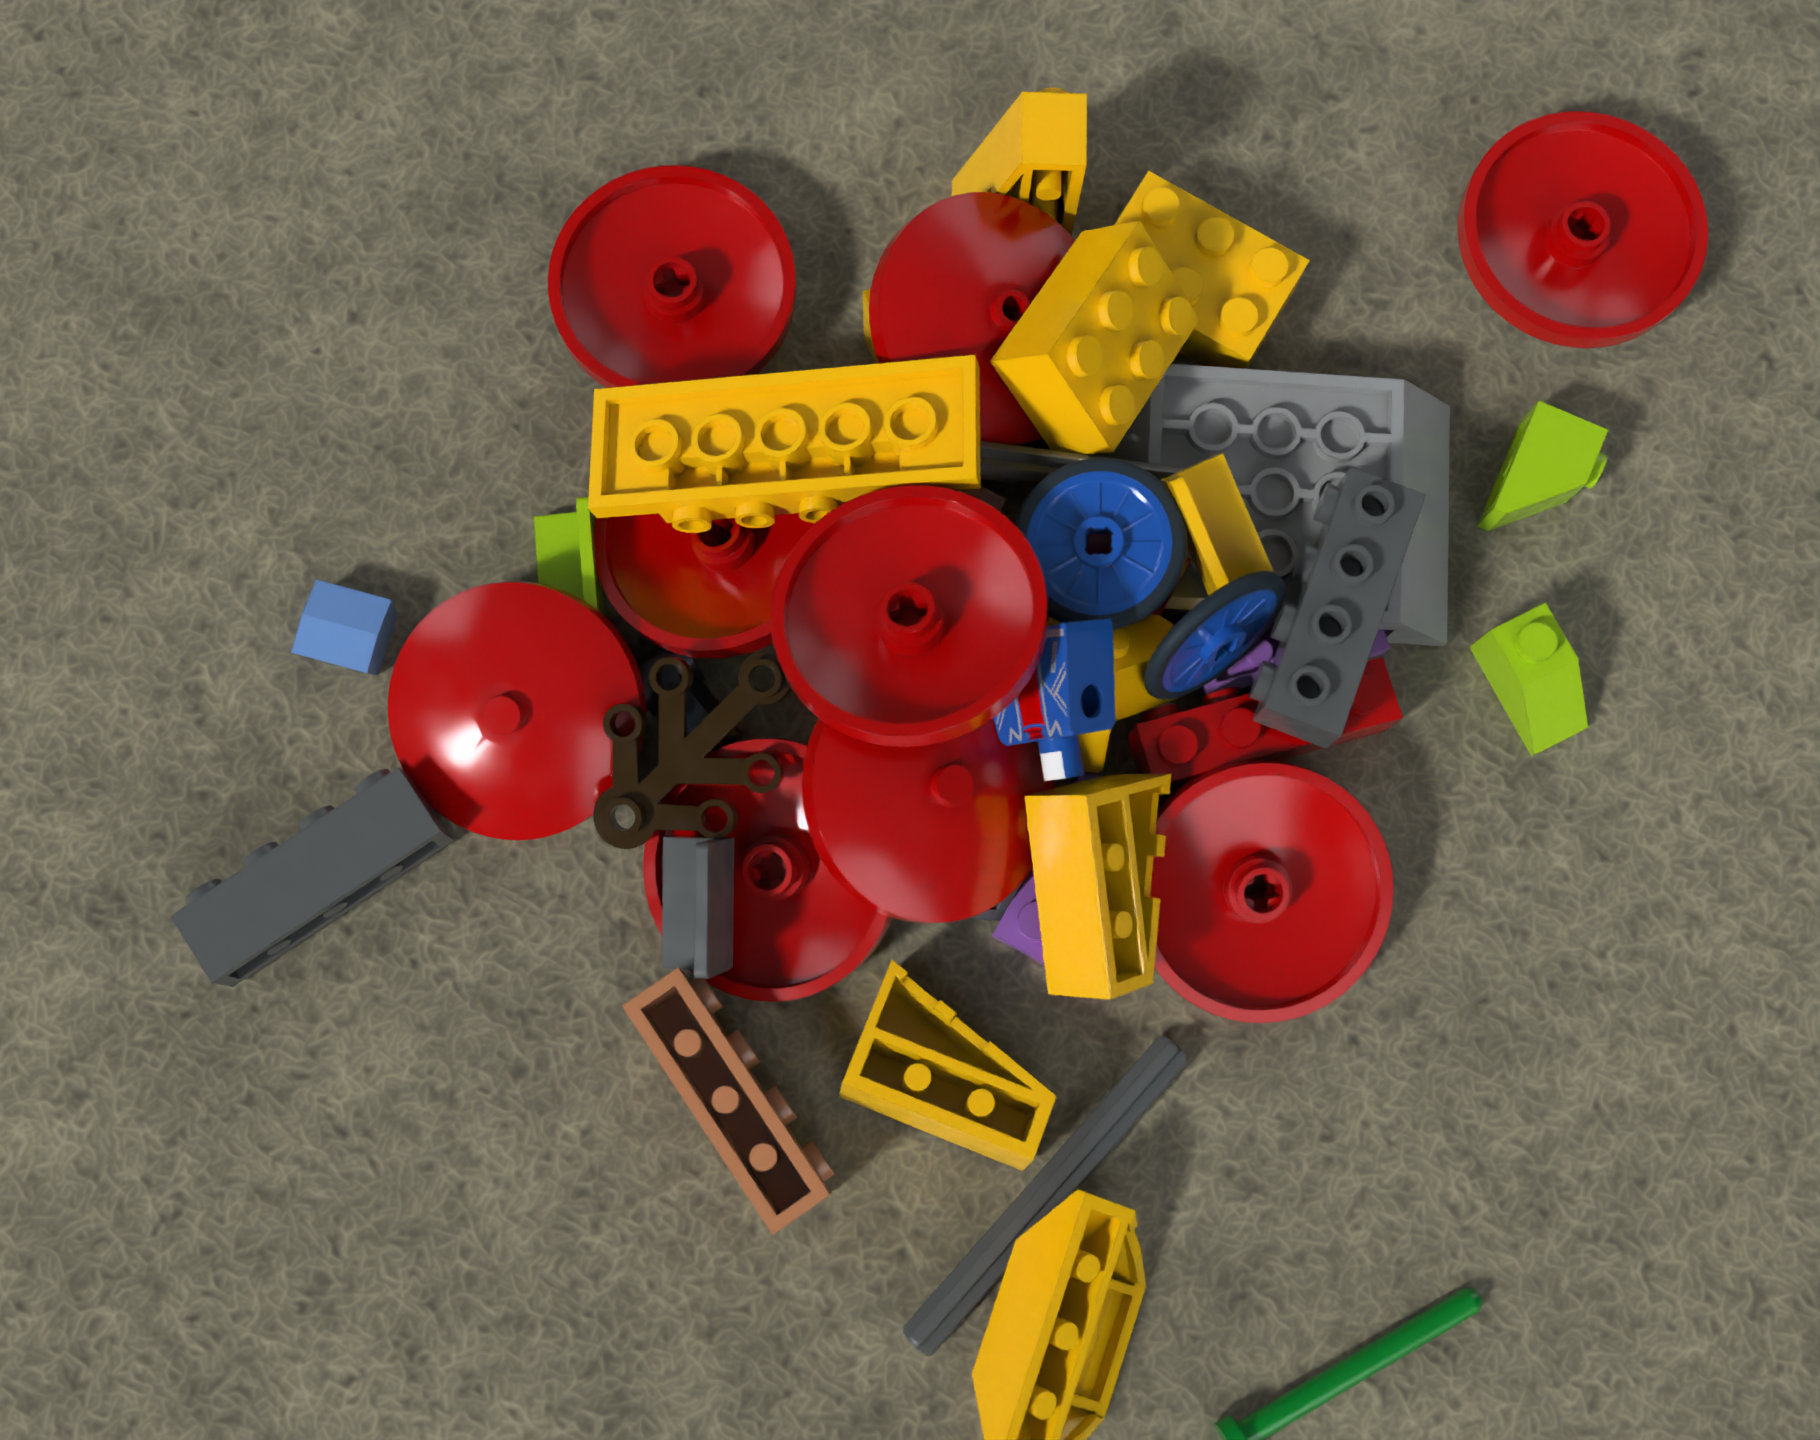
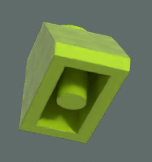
[1477,400,1608,531]
[1469,602,1588,757]

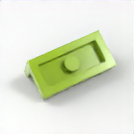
[534,496,607,618]

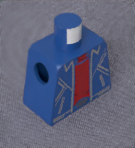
[993,618,1115,781]

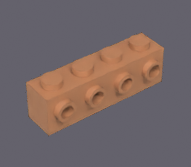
[622,967,835,1235]

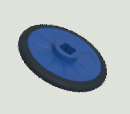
[1015,458,1188,630]
[1144,571,1286,700]

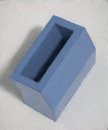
[291,579,398,676]

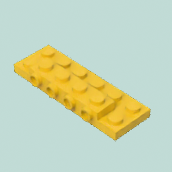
[588,355,981,533]

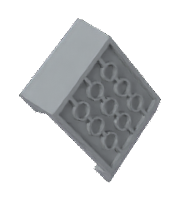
[1085,364,1450,646]

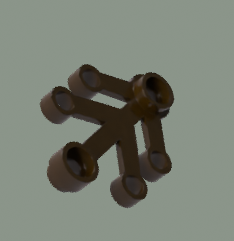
[593,651,792,849]

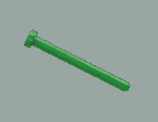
[1214,1288,1483,1440]

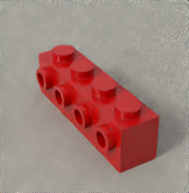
[1127,657,1403,791]

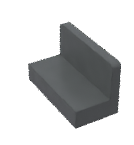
[662,835,734,979]

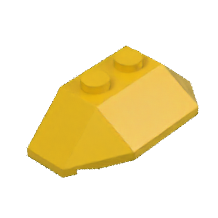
[972,1189,1146,1440]

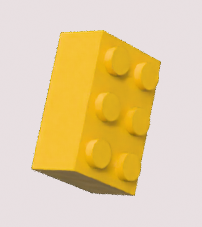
[1115,170,1310,369]
[990,221,1200,454]

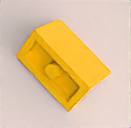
[1160,453,1274,596]

